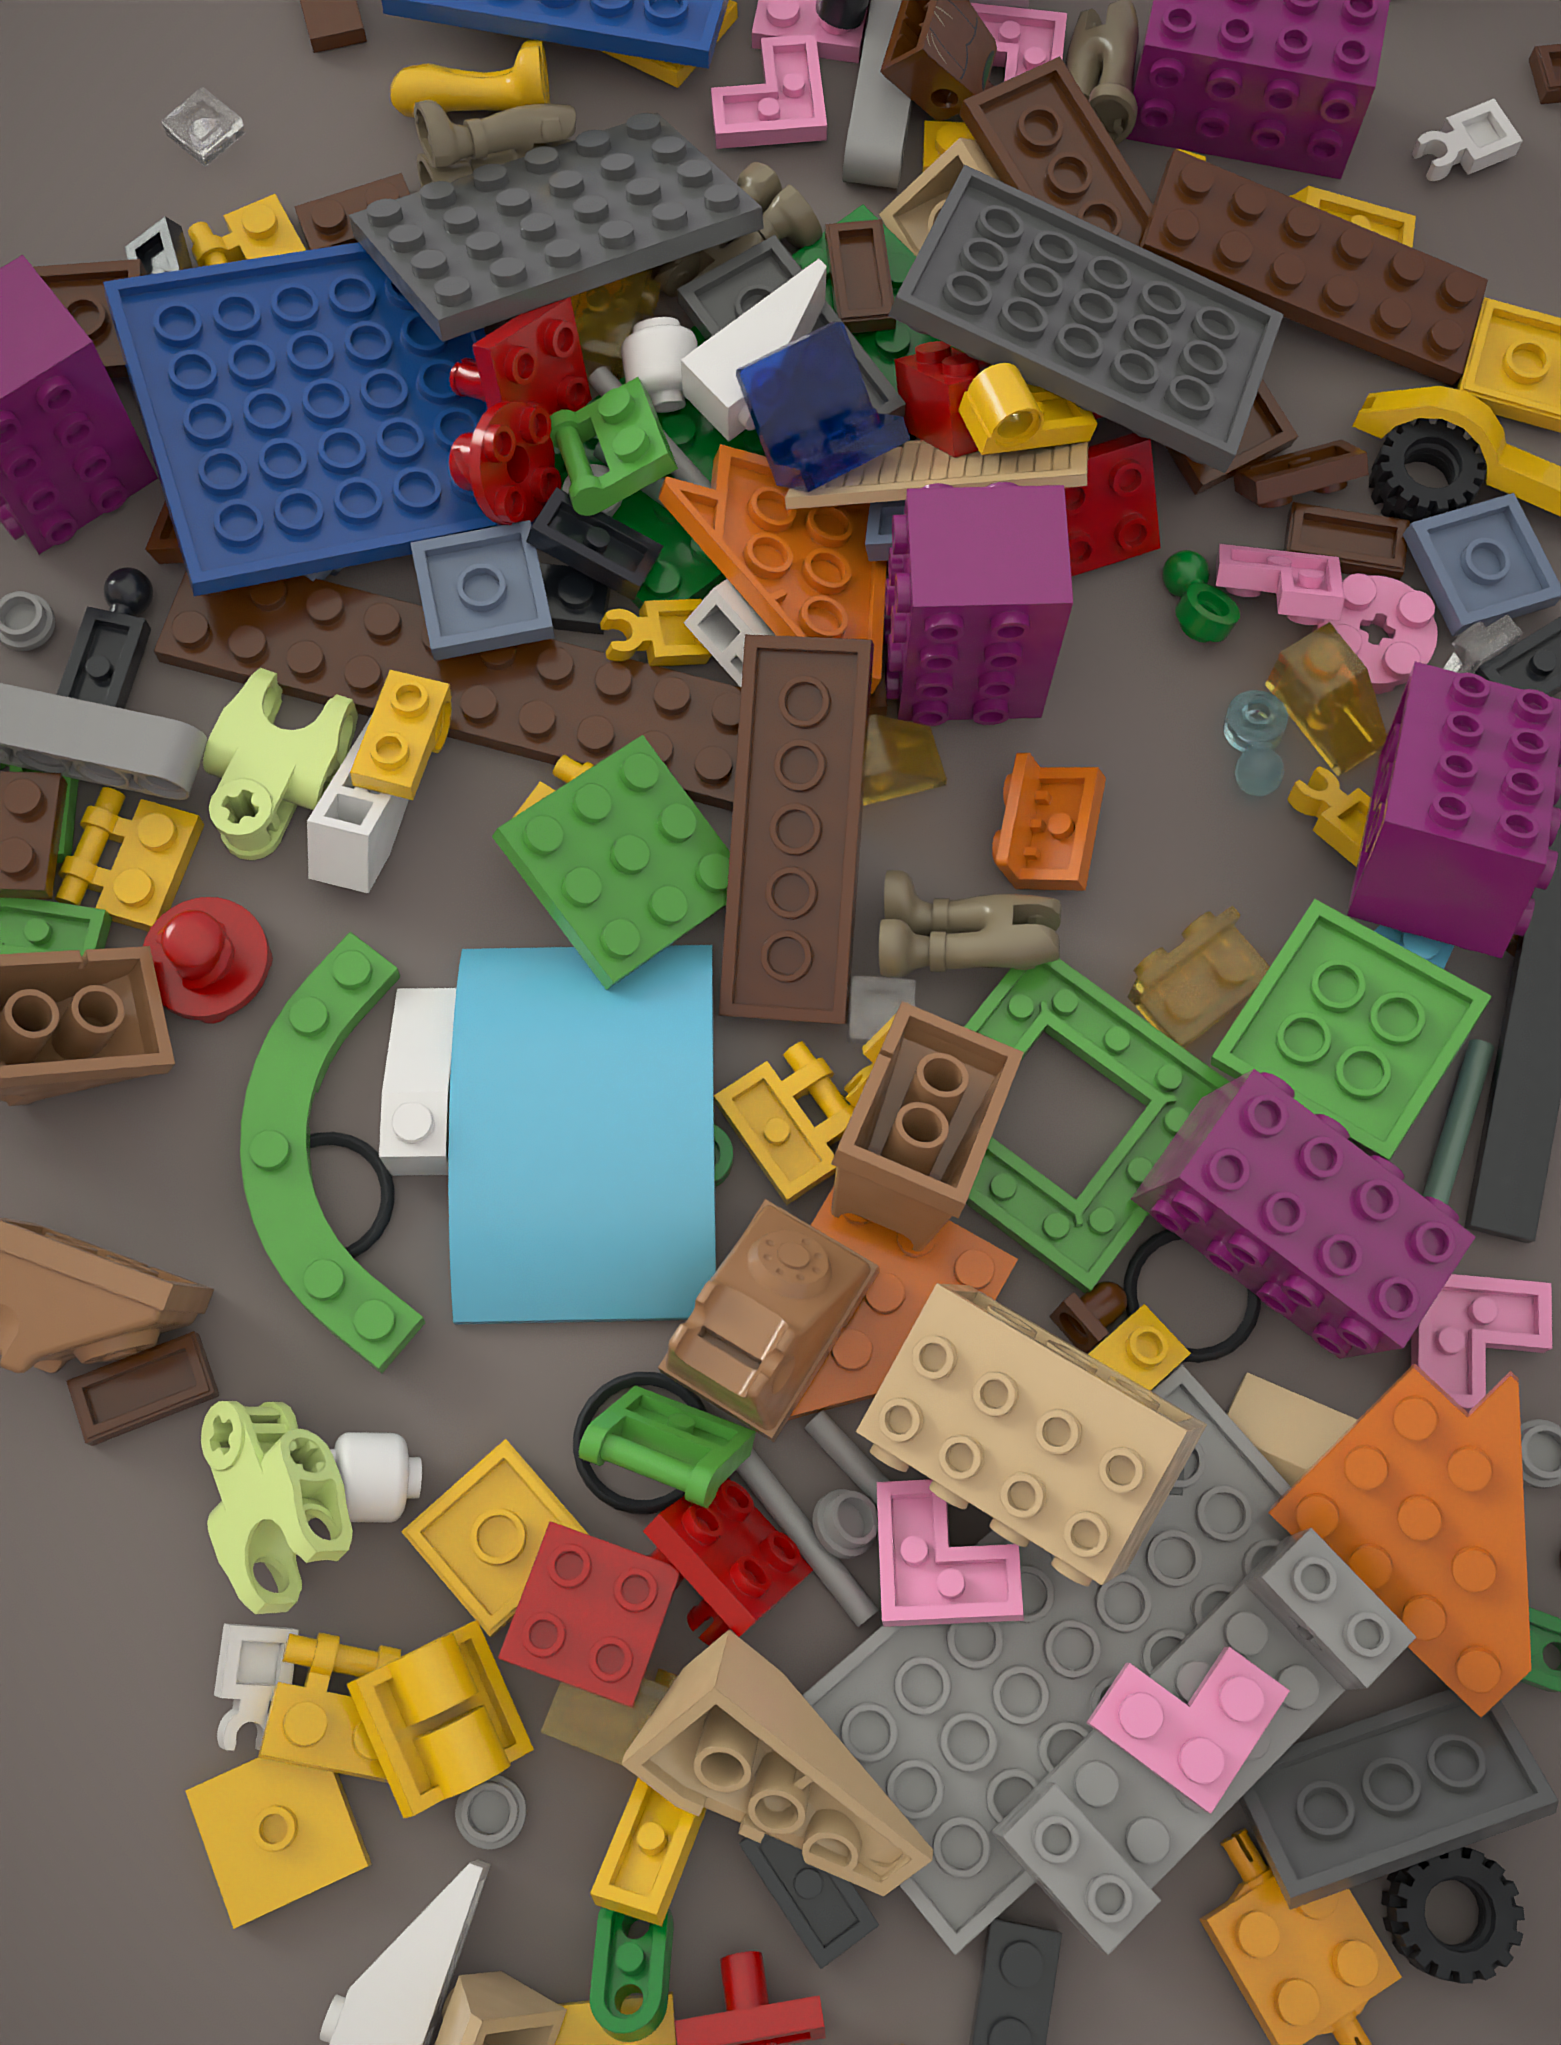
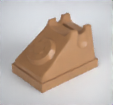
[0,946,175,1106]
[831,1001,1024,1252]
[658,1199,879,1442]
[0,1217,214,1373]

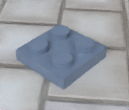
[1402,493,1561,637]
[410,520,555,661]

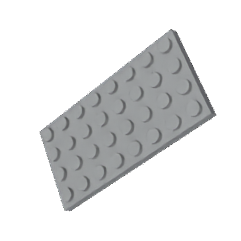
[802,1365,1291,1955]

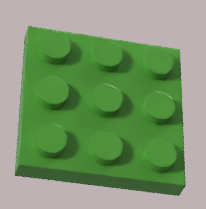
[492,735,730,990]
[1211,899,1492,1161]

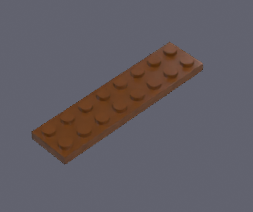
[959,56,1299,495]

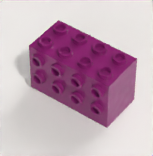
[1126,0,1390,179]
[0,255,158,555]
[883,482,1073,727]
[1347,661,1561,959]
[1131,1069,1476,1359]

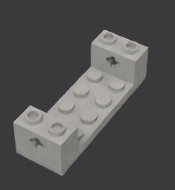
[991,1528,1416,1955]

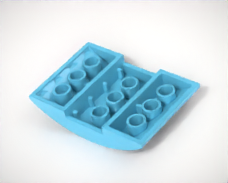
[448,945,716,1324]

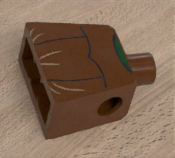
[880,0,997,121]

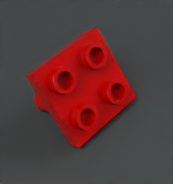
[449,297,592,416]
[1064,433,1161,577]
[643,1477,813,1645]
[498,1521,681,1709]

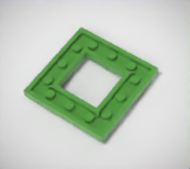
[964,958,1230,1293]

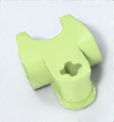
[203,668,358,860]
[201,1401,353,1614]

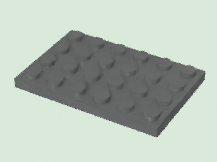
[349,113,764,342]
[888,164,1284,473]

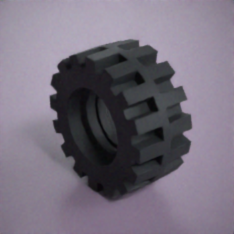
[1369,418,1486,523]
[1381,1847,1525,1984]

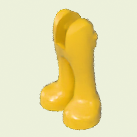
[390,40,550,118]

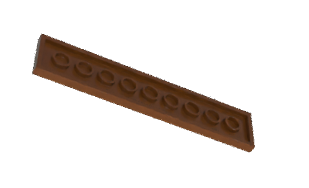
[154,571,741,811]

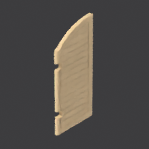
[785,440,1089,509]

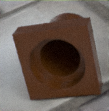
[1049,1281,1127,1354]

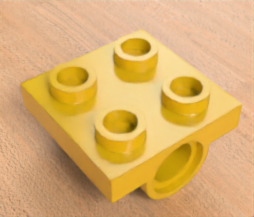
[347,1620,534,1818]

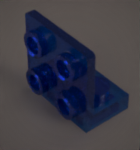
[736,321,911,492]

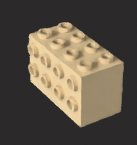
[856,1283,1207,1586]

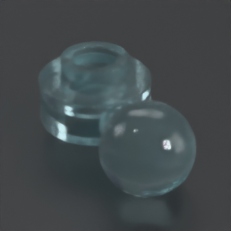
[1223,690,1288,796]

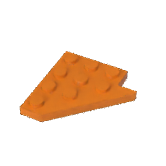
[659,444,887,694]
[788,1186,1018,1420]
[1268,1363,1532,1718]

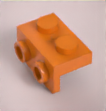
[992,753,1106,891]

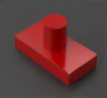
[674,1951,826,2045]

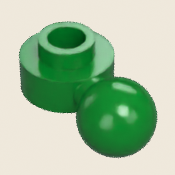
[1162,550,1240,643]

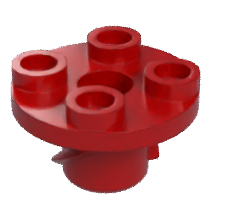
[449,401,562,525]
[142,897,273,1024]

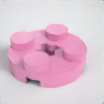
[1312,573,1438,694]

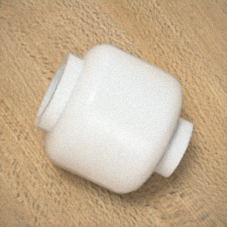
[621,317,698,413]
[330,1432,422,1522]

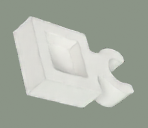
[1412,99,1523,181]
[214,1623,299,1751]

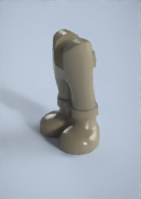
[1066,0,1139,145]
[414,100,576,188]
[654,162,823,297]
[879,870,1062,978]

